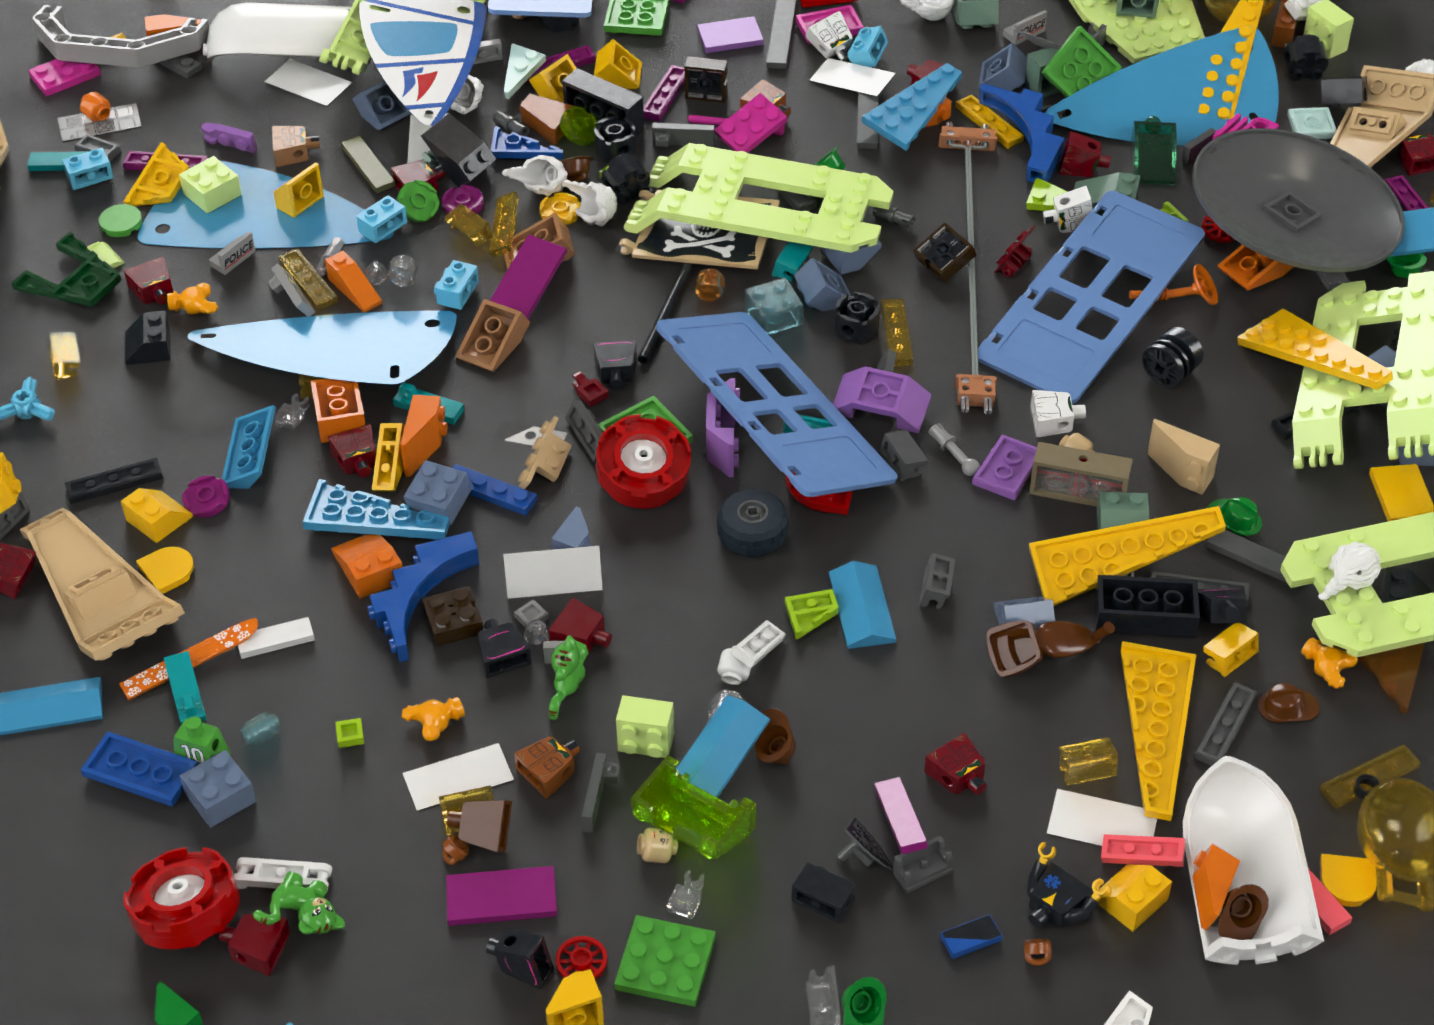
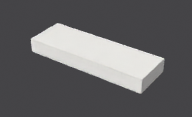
[238,617,315,659]
[731,620,786,668]

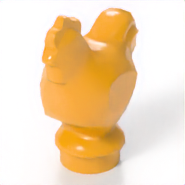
[167,283,218,315]
[1301,637,1358,689]
[401,697,465,741]

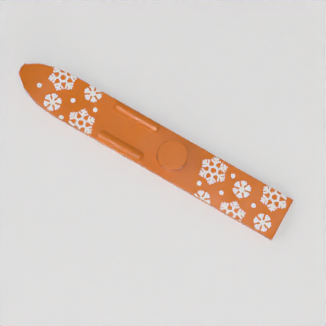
[119,618,259,701]

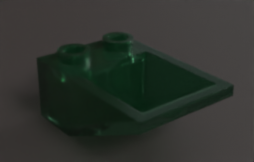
[1131,116,1177,185]

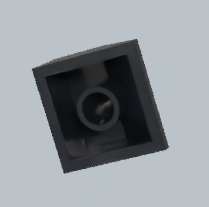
[125,310,171,365]
[1380,567,1431,603]

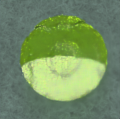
[560,106,598,145]

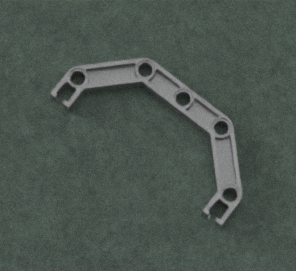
[33,5,209,67]

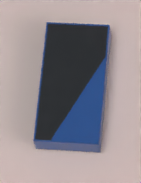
[940,914,1002,959]

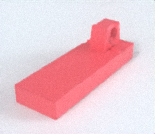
[1101,834,1186,867]
[1308,868,1352,935]

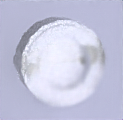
[365,260,388,285]
[524,619,549,645]

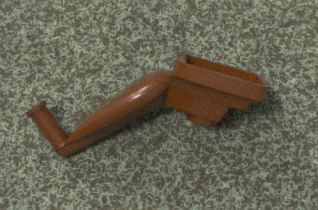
[987,621,1115,678]

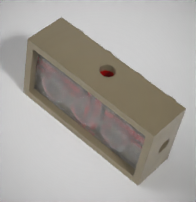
[1029,442,1133,507]

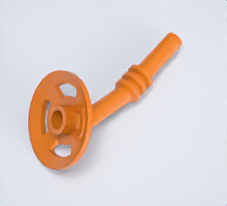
[1129,264,1218,305]

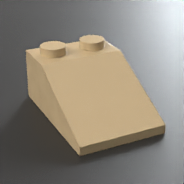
[1147,419,1220,495]

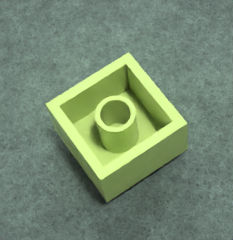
[1303,0,1354,59]
[179,156,242,214]
[616,695,674,758]

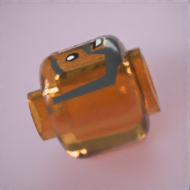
[695,268,725,302]

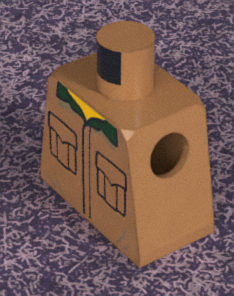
[272,126,320,167]

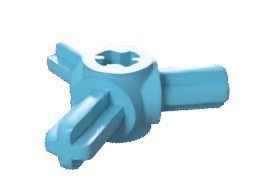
[0,377,55,421]

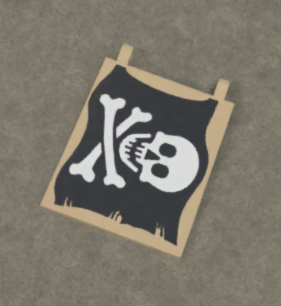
[619,189,780,270]

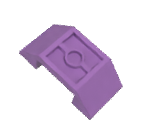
[833,366,931,433]
[706,378,740,477]

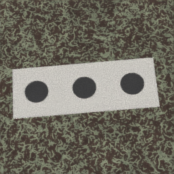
[494,420,567,446]

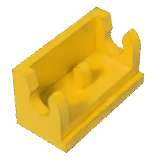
[1203,623,1259,677]

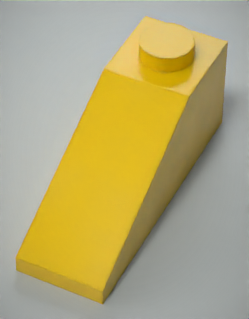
[372,423,405,492]

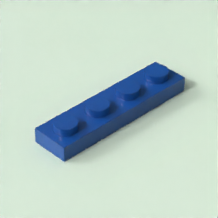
[453,464,537,516]

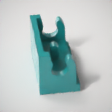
[772,242,814,282]

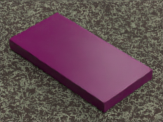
[490,234,567,319]
[446,866,557,926]

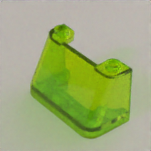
[631,755,756,859]

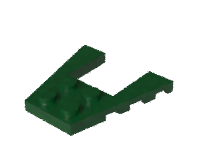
[11,231,122,307]

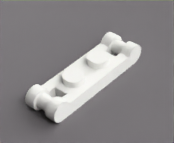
[234,857,332,890]

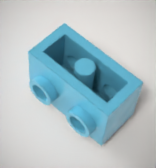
[847,26,888,67]
[62,148,114,190]
[356,195,407,243]
[434,260,479,310]

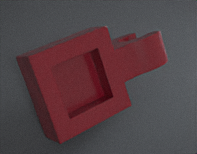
[572,371,609,407]

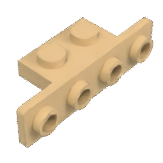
[517,416,572,489]

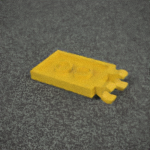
[1369,464,1434,521]

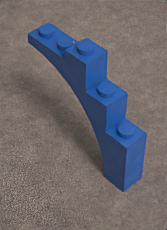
[979,84,1065,183]
[367,531,479,662]

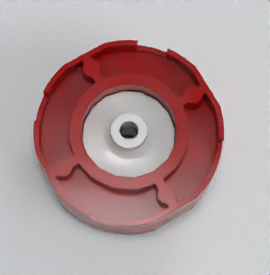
[596,414,691,509]
[123,847,240,949]

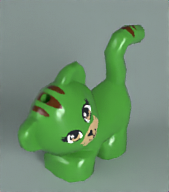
[549,635,588,720]
[253,872,345,935]

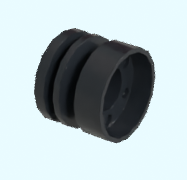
[1142,327,1204,387]

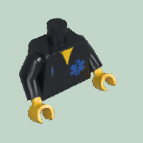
[1027,842,1111,928]

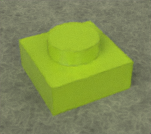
[335,718,364,748]

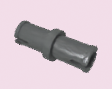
[493,110,529,137]
[872,207,916,229]

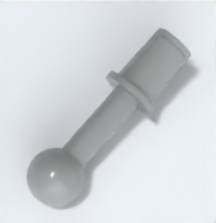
[928,423,980,476]

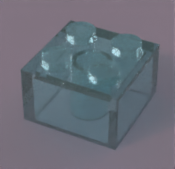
[745,277,803,335]

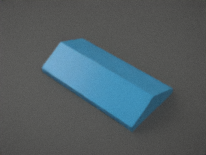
[222,405,276,489]
[829,561,896,649]
[0,677,103,735]
[670,695,770,805]

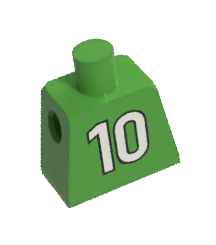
[174,716,231,765]

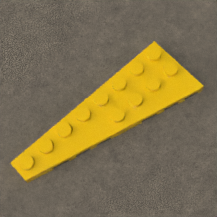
[1198,0,1264,119]
[1237,309,1393,390]
[1029,506,1226,606]
[1121,641,1196,821]

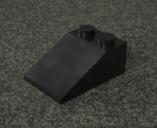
[421,113,496,187]

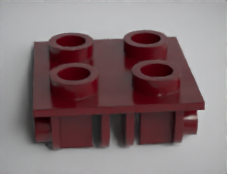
[994,225,1035,277]

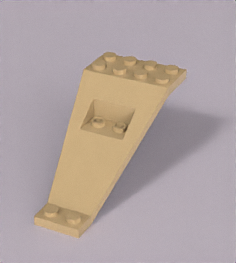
[1330,65,1434,168]
[20,508,184,661]

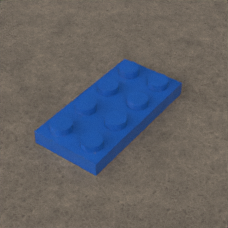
[80,731,198,807]

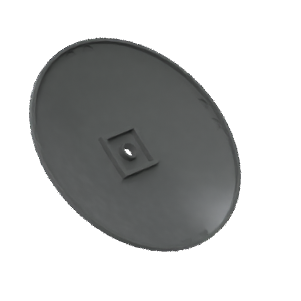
[1192,128,1404,272]

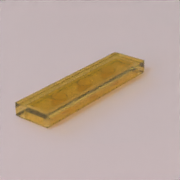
[489,191,519,258]
[278,248,338,310]
[881,298,913,366]
[1319,744,1421,809]

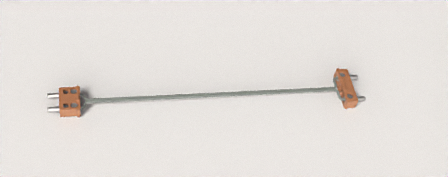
[938,121,997,414]

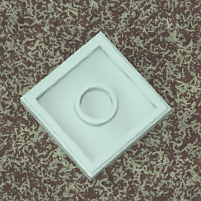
[1287,107,1337,139]

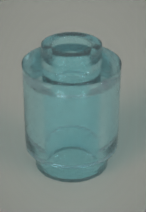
[240,711,281,746]

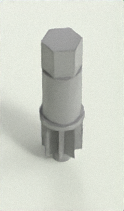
[316,237,344,276]

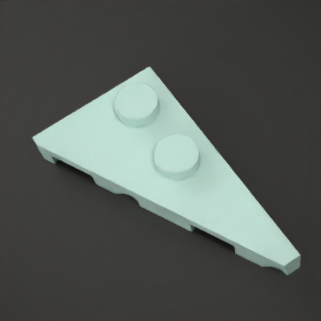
[504,44,546,99]

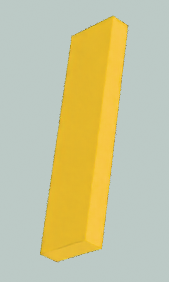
[955,94,1024,149]

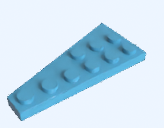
[862,63,962,151]
[303,479,450,540]

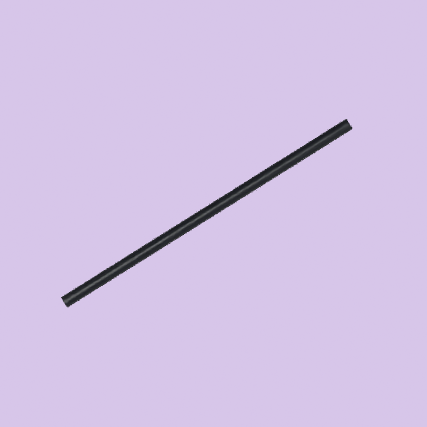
[638,263,695,364]

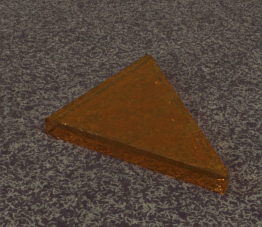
[1330,613,1425,713]

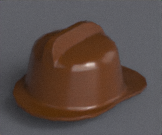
[559,156,594,182]
[1258,683,1320,723]
[754,708,796,765]
[1218,884,1269,940]

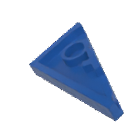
[491,126,564,159]

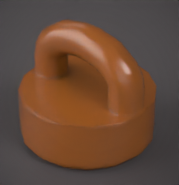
[442,835,469,865]
[1023,939,1052,966]

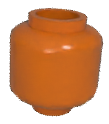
[80,92,111,122]

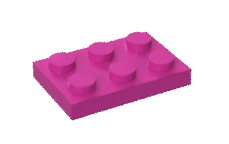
[796,5,864,44]
[28,59,101,97]
[714,93,788,153]

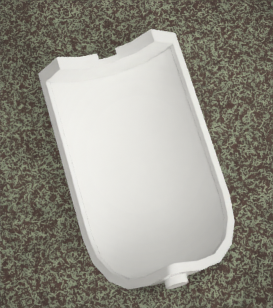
[203,2,351,60]
[1183,756,1324,965]

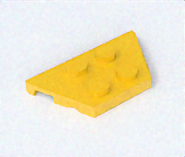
[123,142,189,207]

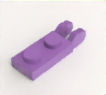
[201,122,258,153]

